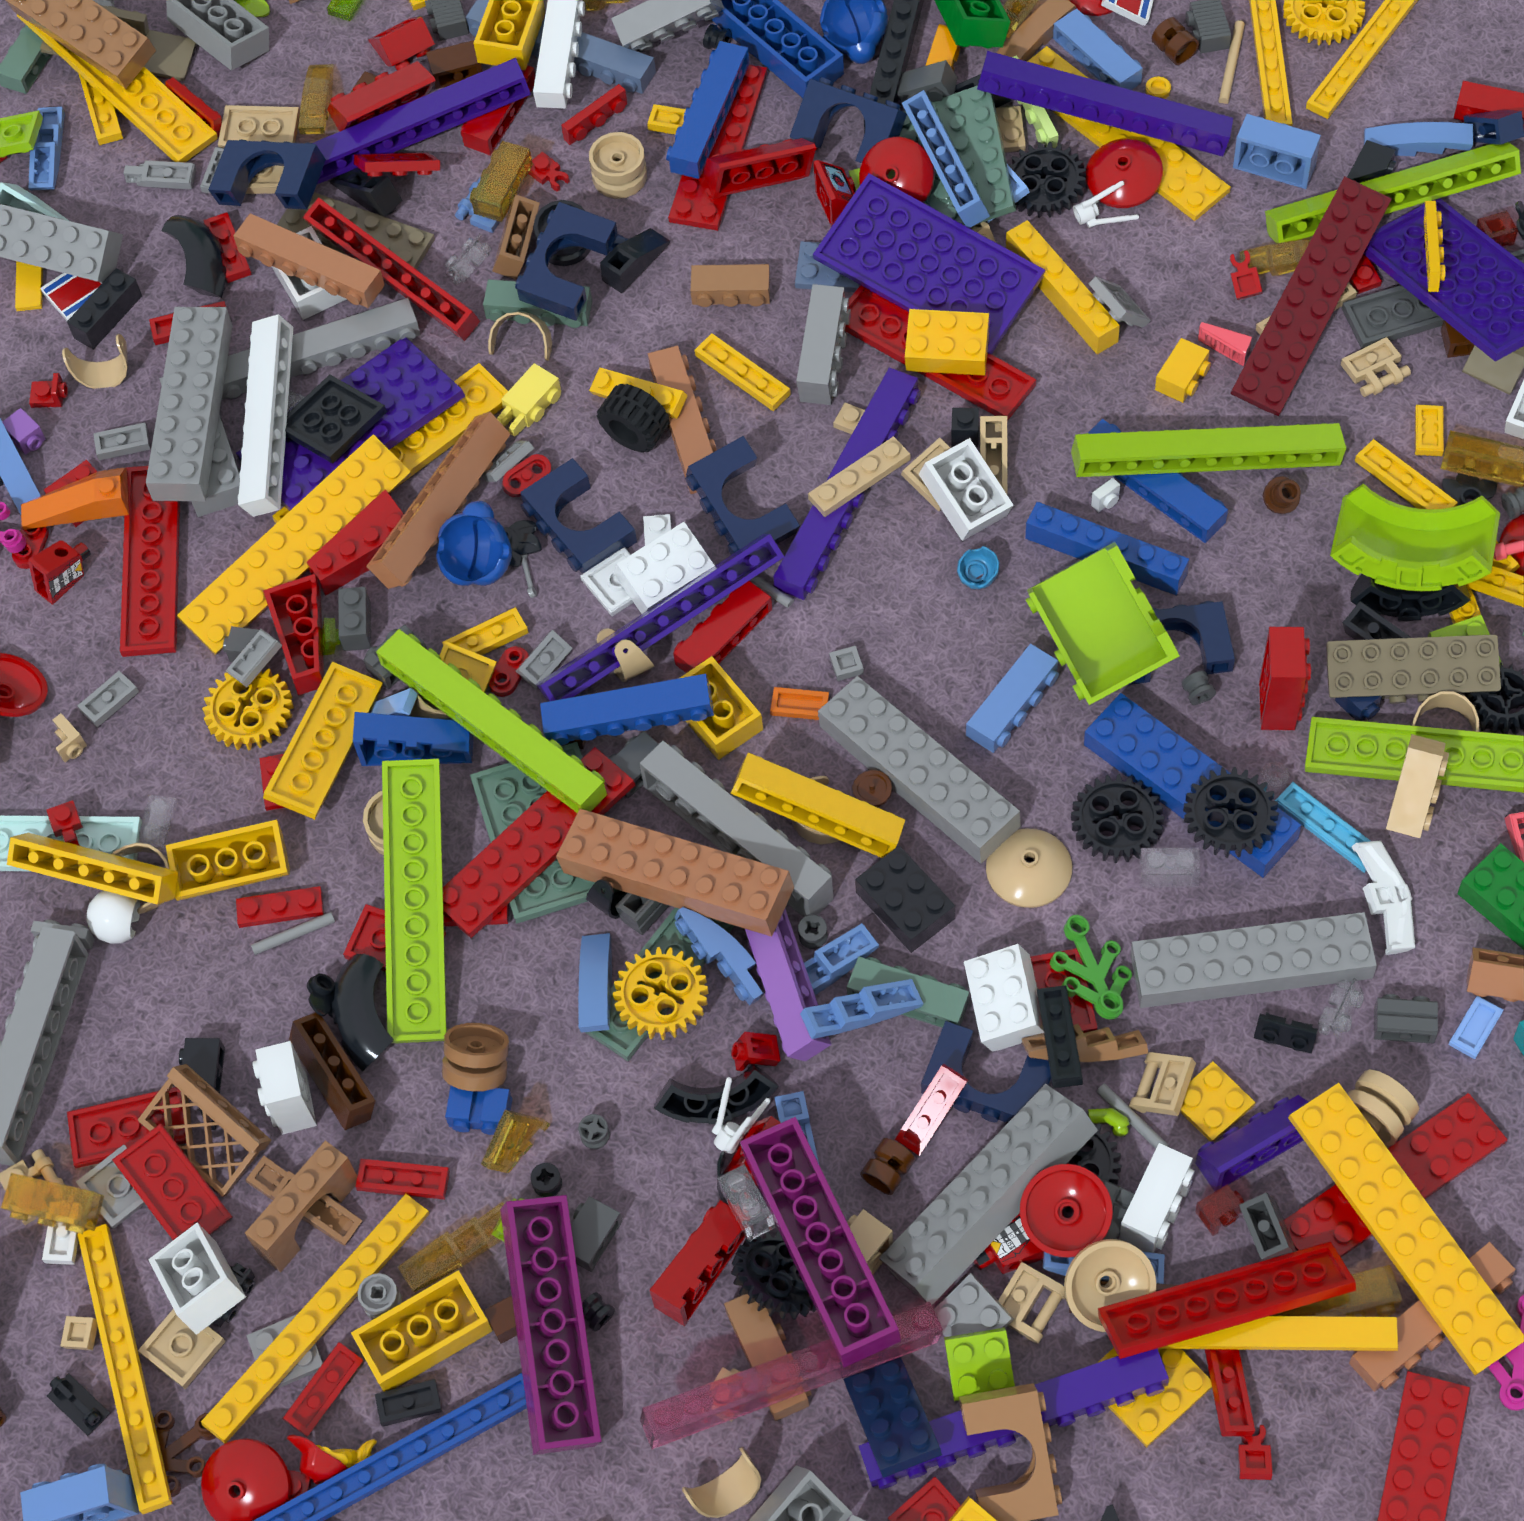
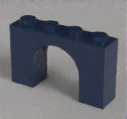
[790,77,907,163]
[208,139,326,210]
[515,202,618,321]
[685,436,800,555]
[520,458,637,574]
[1128,601,1235,685]
[921,1021,1052,1123]

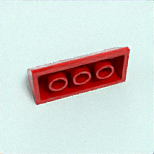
[327,61,436,132]
[704,138,816,198]

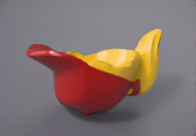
[287,1435,377,1485]

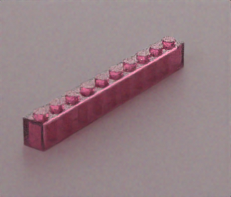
[640,1302,943,1449]

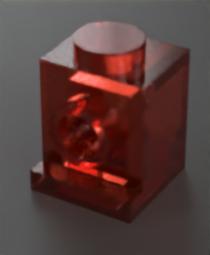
[1476,210,1518,247]
[1195,1184,1244,1236]

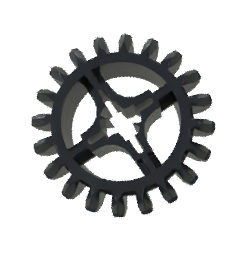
[1464,662,1524,735]

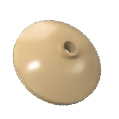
[986,828,1072,908]
[1064,1239,1156,1332]

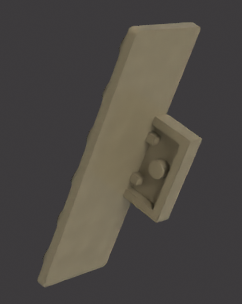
[40,5,197,81]
[1326,635,1501,704]

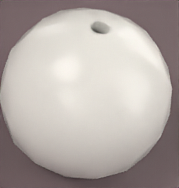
[87,890,140,944]

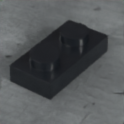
[375,1379,443,1427]

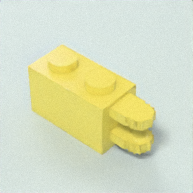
[497,363,561,437]

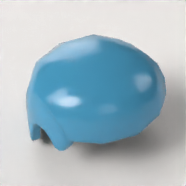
[957,546,1000,589]

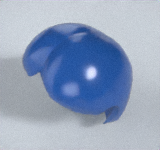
[820,0,888,64]
[436,501,512,586]

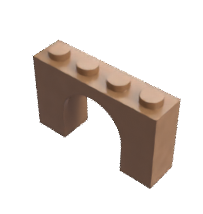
[245,1140,357,1272]
[959,1383,1062,1521]

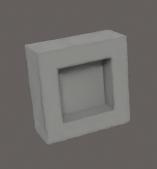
[829,646,864,681]

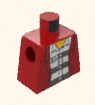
[28,541,91,605]
[974,1213,1044,1274]

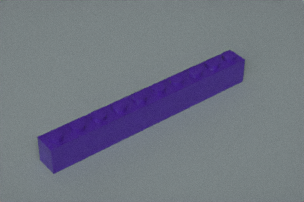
[977,51,1234,157]
[313,58,531,184]
[773,367,921,600]
[536,534,784,702]
[859,1348,1169,1489]

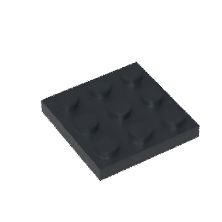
[285,374,387,464]

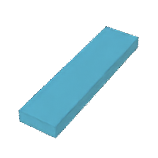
[1275,782,1371,873]

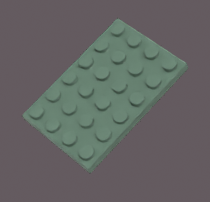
[899,86,1016,226]
[470,742,621,924]

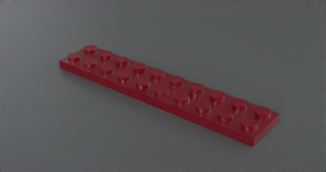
[1230,176,1392,416]

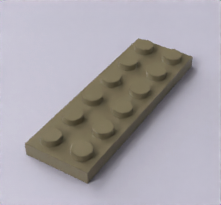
[277,192,435,270]

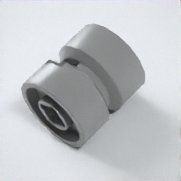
[357,1273,403,1320]

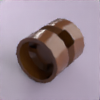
[1151,17,1199,65]
[860,1138,915,1195]

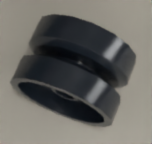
[533,200,591,266]

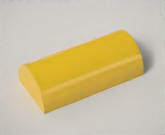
[165,820,290,901]

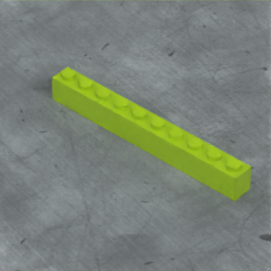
[1265,142,1521,246]
[1071,423,1346,477]
[376,629,607,813]

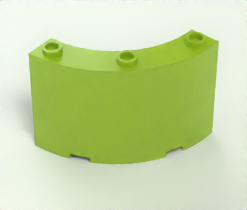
[1330,484,1500,591]
[1025,542,1180,705]

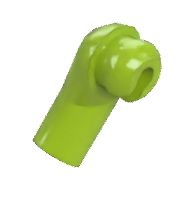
[1088,1108,1130,1136]

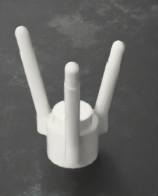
[1073,181,1139,228]
[712,1077,770,1154]

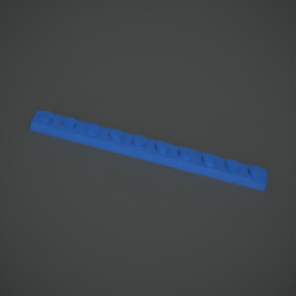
[254,1373,527,1521]

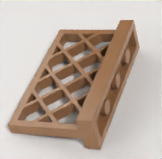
[138,1064,272,1197]

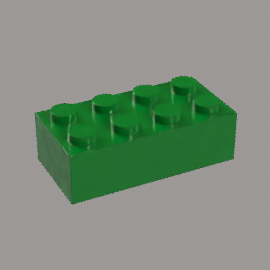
[934,0,1011,48]
[1457,843,1524,950]

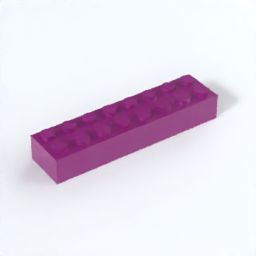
[740,1117,901,1368]
[500,1195,601,1455]

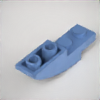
[674,907,763,1006]

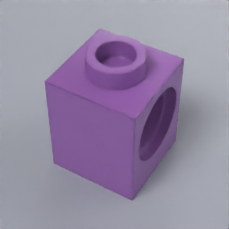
[2,408,46,455]

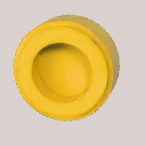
[1145,76,1171,99]

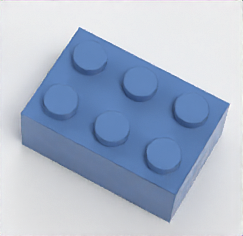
[1233,114,1321,189]
[20,1464,140,1521]

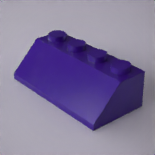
[1195,1095,1308,1193]

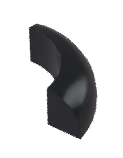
[161,215,226,298]
[1350,574,1471,621]
[332,954,394,1072]
[654,1064,779,1124]

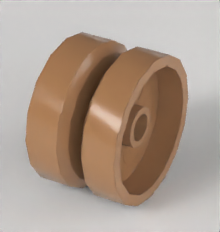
[442,1023,509,1091]

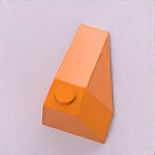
[21,467,129,530]

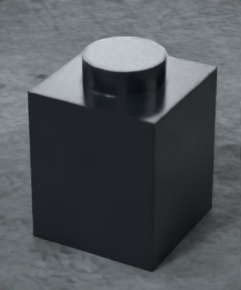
[951,408,979,447]

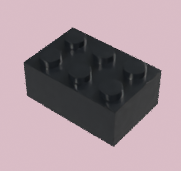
[855,845,955,953]

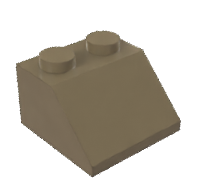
[1462,346,1524,395]

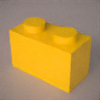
[1155,338,1211,403]

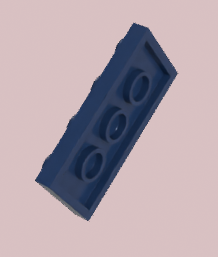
[843,1357,942,1478]

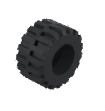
[597,384,670,453]

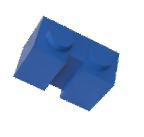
[445,1086,512,1135]

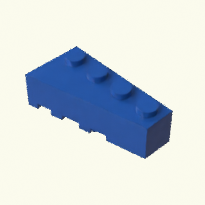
[353,712,474,766]

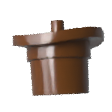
[1263,476,1301,514]
[852,770,892,808]

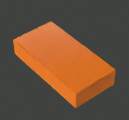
[770,687,829,720]

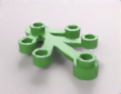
[1050,915,1132,1019]

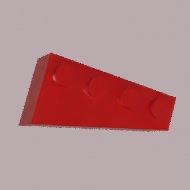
[307,489,404,596]
[263,574,324,696]
[650,1200,752,1327]

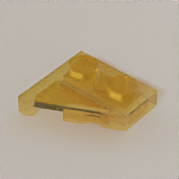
[481,1110,550,1173]

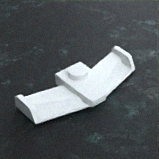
[1351,840,1415,955]

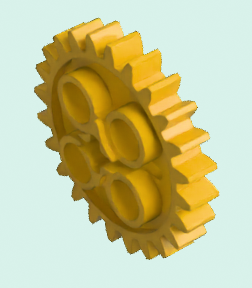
[1283,0,1365,45]
[202,669,294,750]
[613,947,709,1040]

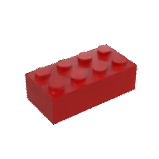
[1259,627,1311,730]

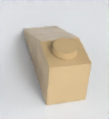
[980,416,1007,494]

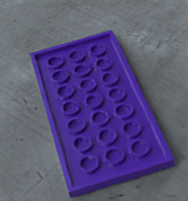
[813,173,1045,354]
[1364,198,1524,362]
[236,338,465,511]

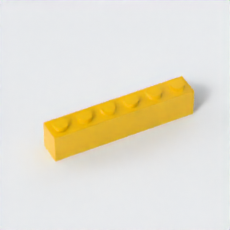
[1006,220,1120,354]
[730,753,905,858]
[7,833,178,905]

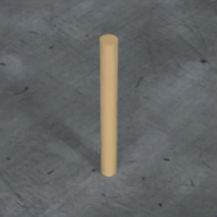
[1219,21,1245,104]

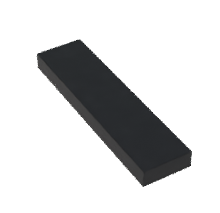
[1037,985,1083,1089]

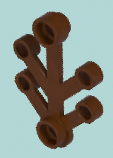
[122,1410,216,1497]

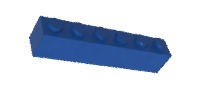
[666,41,749,179]
[1088,419,1228,543]
[1025,502,1189,596]
[540,674,714,745]

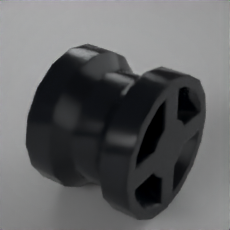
[703,24,732,49]
[531,1163,562,1197]
[582,1292,615,1332]

